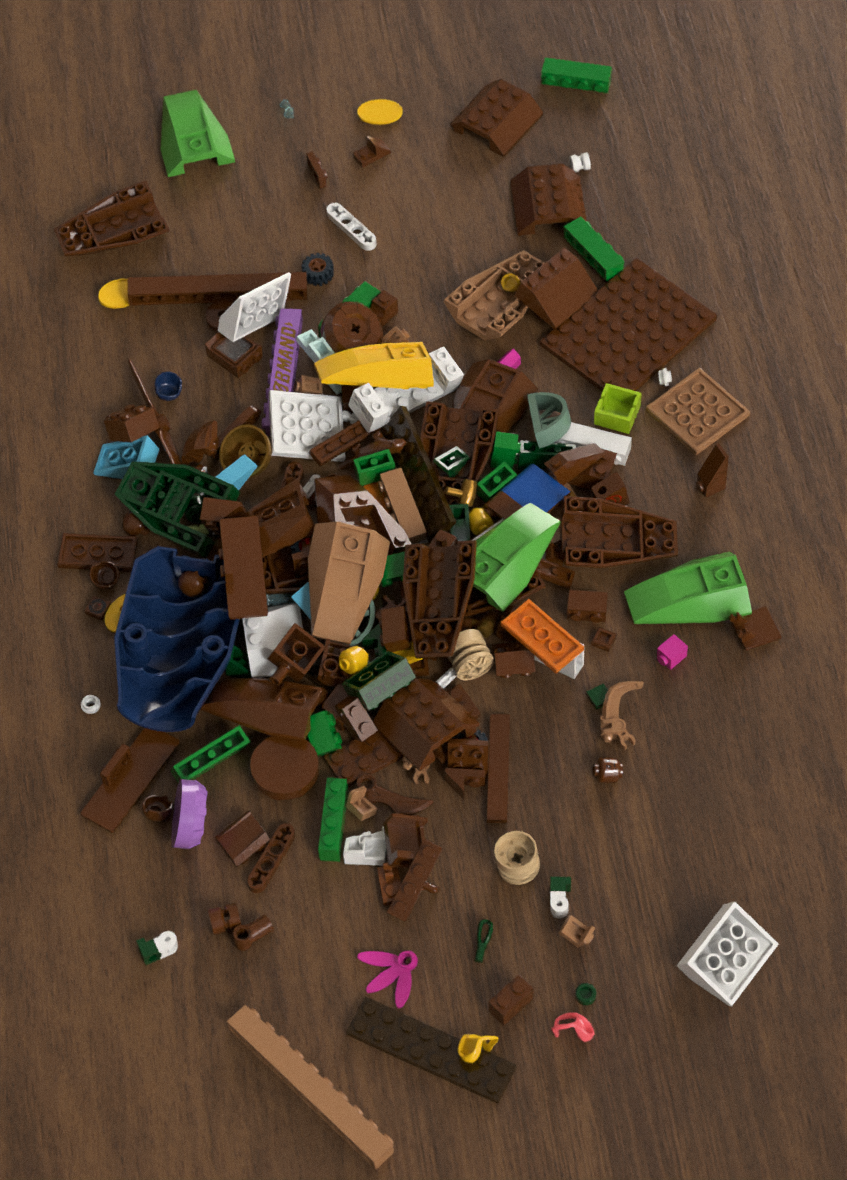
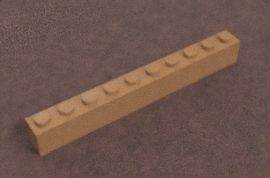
[227,1005,394,1170]

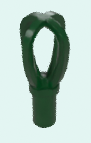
[474,919,493,963]

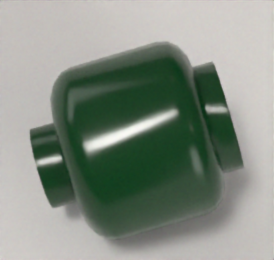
[184,495,204,523]

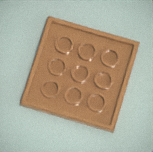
[645,367,750,455]

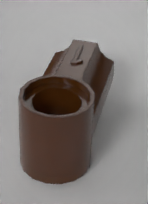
[233,915,274,951]

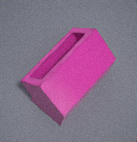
[497,348,521,369]

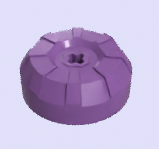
[171,779,207,849]

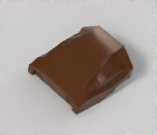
[182,421,218,465]
[317,639,364,687]

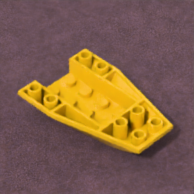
[314,342,434,390]

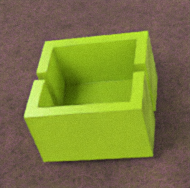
[594,383,641,434]

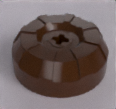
[320,301,383,353]
[250,736,319,801]

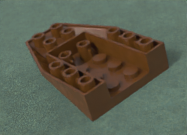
[207,478,314,561]

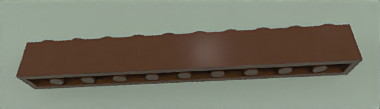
[128,272,307,306]

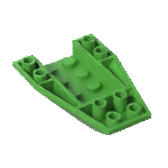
[161,90,235,177]
[473,503,560,612]
[624,552,752,624]

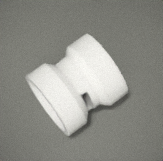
[570,152,591,172]

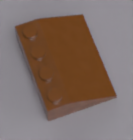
[515,247,598,330]

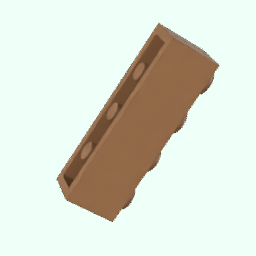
[378,468,427,544]

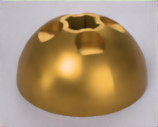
[219,425,272,479]

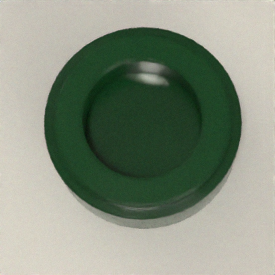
[575,983,596,1005]

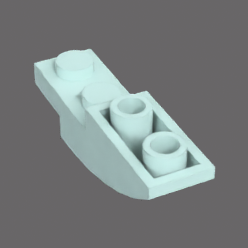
[296,329,342,395]

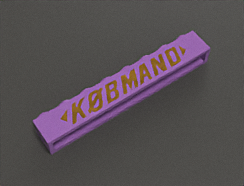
[262,308,303,436]

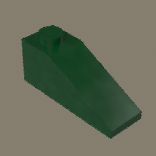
[518,440,576,470]

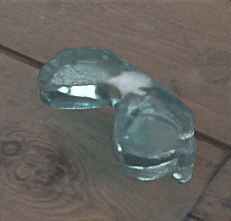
[279,99,294,119]

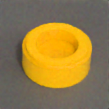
[501,273,520,292]

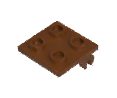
[729,606,781,651]

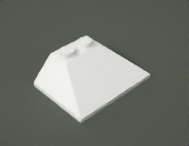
[242,603,310,678]

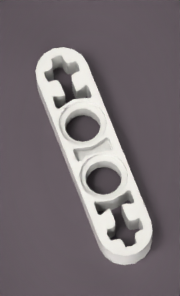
[327,203,376,251]

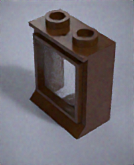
[205,332,263,378]

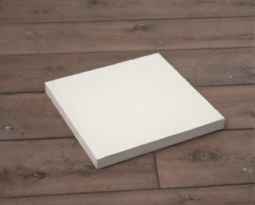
[268,390,345,462]

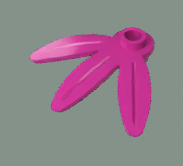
[357,951,418,1008]

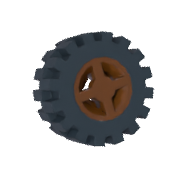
[302,253,334,286]

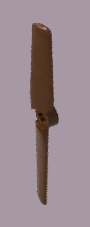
[128,359,183,465]

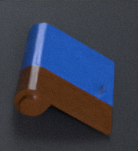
[483,464,571,520]

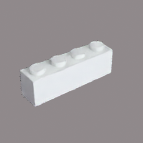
[554,422,632,466]

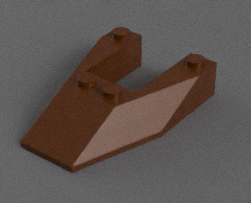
[314,475,411,556]

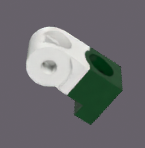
[550,877,571,919]
[136,931,178,965]

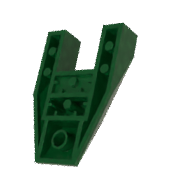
[114,462,241,559]

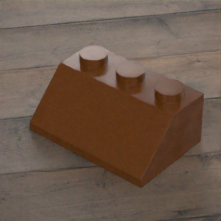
[200,497,247,537]

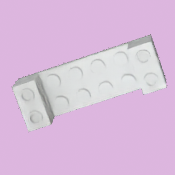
[348,346,464,433]

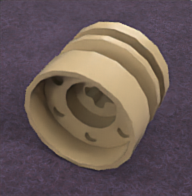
[448,629,494,681]
[494,831,540,885]

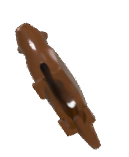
[339,431,406,470]

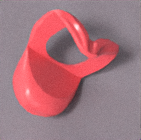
[551,1012,594,1042]

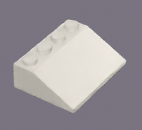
[218,272,291,342]
[677,902,778,1006]

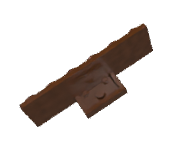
[219,516,268,619]
[81,728,180,833]

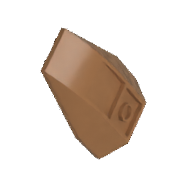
[444,250,544,341]
[307,522,390,645]

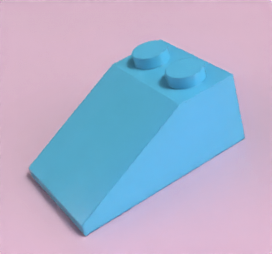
[93,435,159,479]

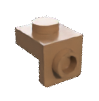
[346,786,377,821]
[558,915,595,948]

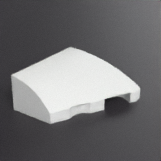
[343,827,387,865]

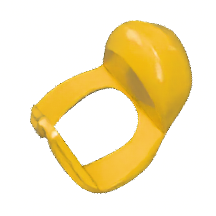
[458,1034,499,1063]

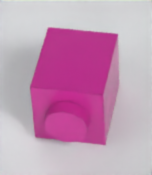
[657,634,688,670]

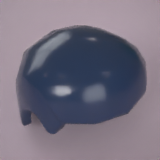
[154,371,182,401]

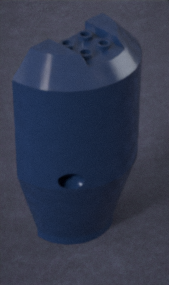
[114,546,240,732]

